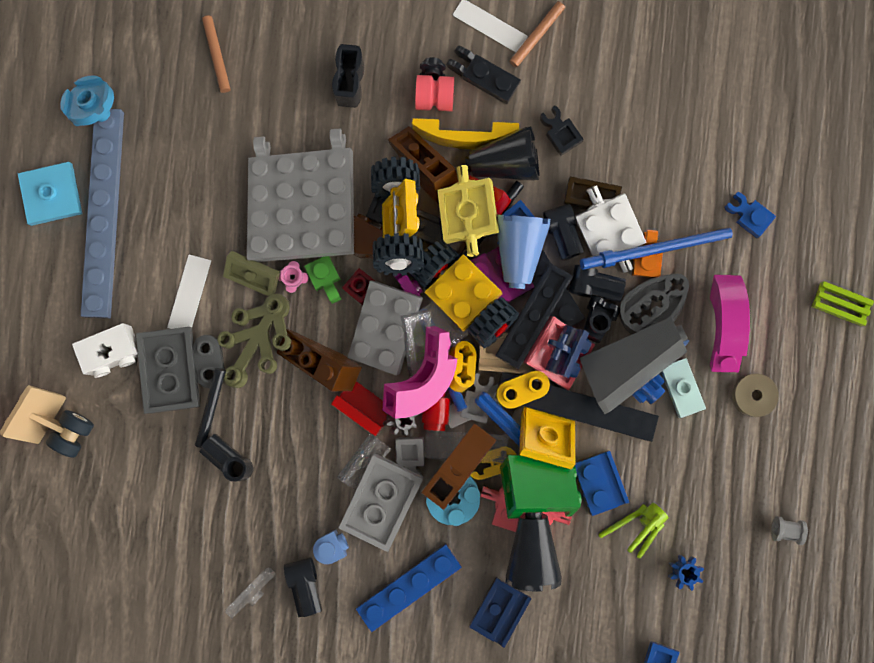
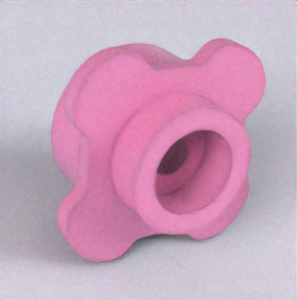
[279,261,309,293]

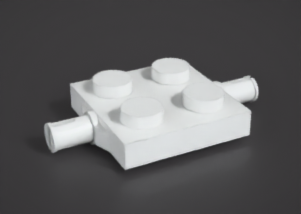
[575,185,647,273]

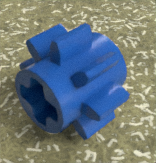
[632,374,665,404]
[668,555,704,591]

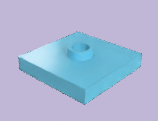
[18,162,82,226]

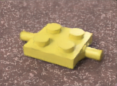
[437,165,499,257]

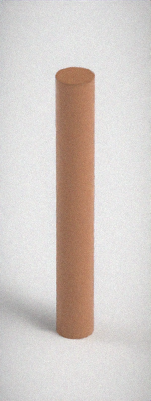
[509,1,565,68]
[202,16,231,93]

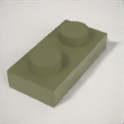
[223,251,280,296]

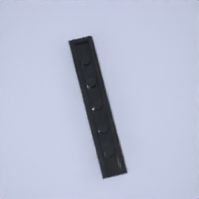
[495,372,659,442]

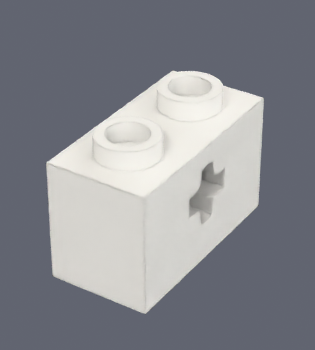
[72,323,138,378]

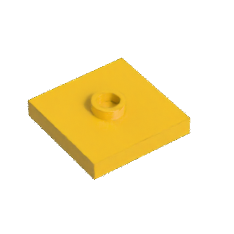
[519,407,575,470]

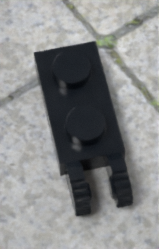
[446,45,521,104]

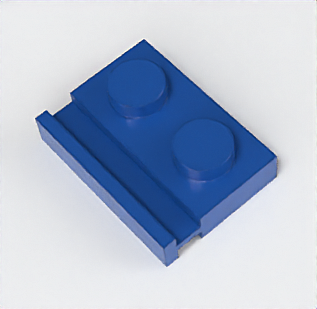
[574,451,630,516]

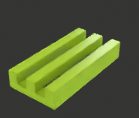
[812,281,874,327]

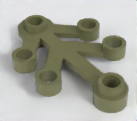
[217,294,291,388]

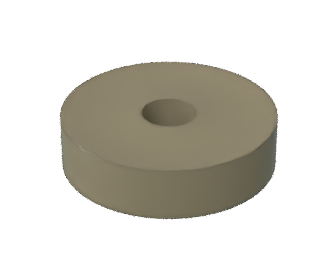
[732,374,779,417]

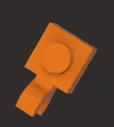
[632,230,663,278]

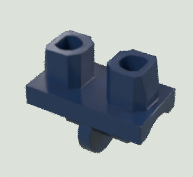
[545,325,592,378]

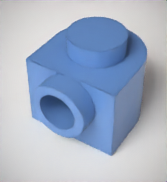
[313,530,349,564]

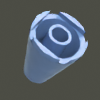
[497,215,550,289]

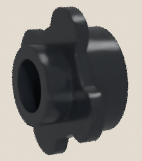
[420,57,446,81]

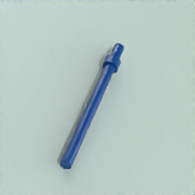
[580,228,733,270]

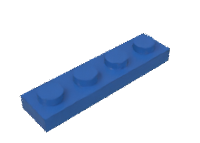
[356,544,462,632]

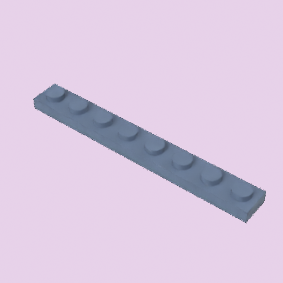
[81,109,124,318]

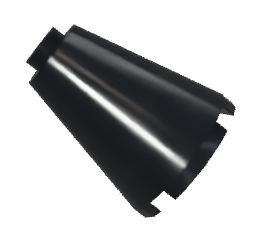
[465,126,540,181]
[506,512,562,592]

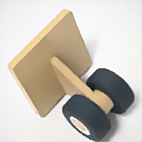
[0,385,94,458]

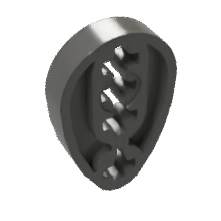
[620,274,689,334]

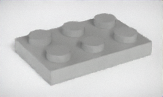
[348,281,423,375]
[339,453,424,552]

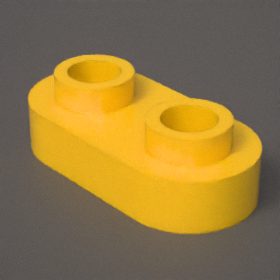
[496,371,550,409]

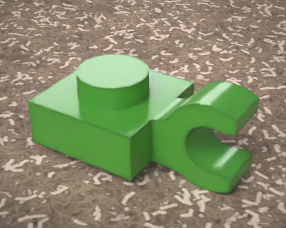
[304,256,342,304]

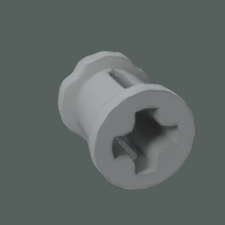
[771,516,808,545]

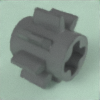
[383,412,418,436]

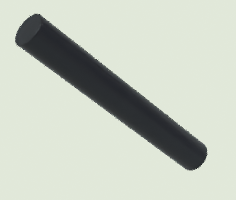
[195,368,226,448]

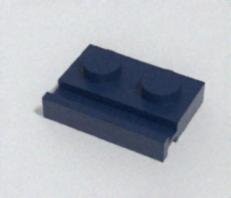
[469,577,532,648]

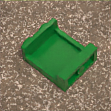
[500,455,582,519]

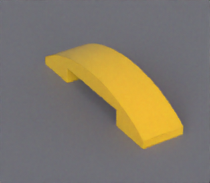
[412,118,519,149]

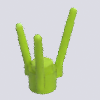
[598,502,669,559]

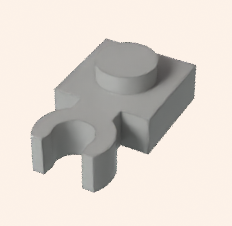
[460,373,494,424]
[396,437,425,476]

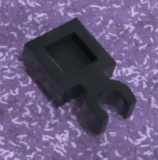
[540,105,584,156]

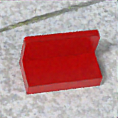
[331,381,387,436]

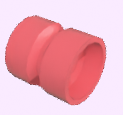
[415,75,454,112]

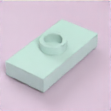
[661,358,706,418]

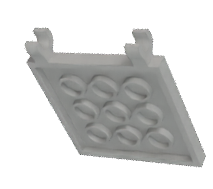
[247,128,354,262]

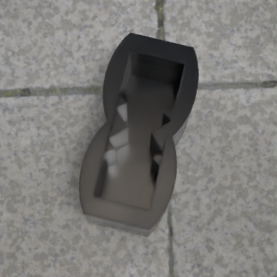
[332,44,365,108]

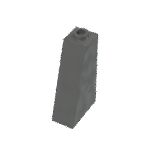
[580,317,688,414]

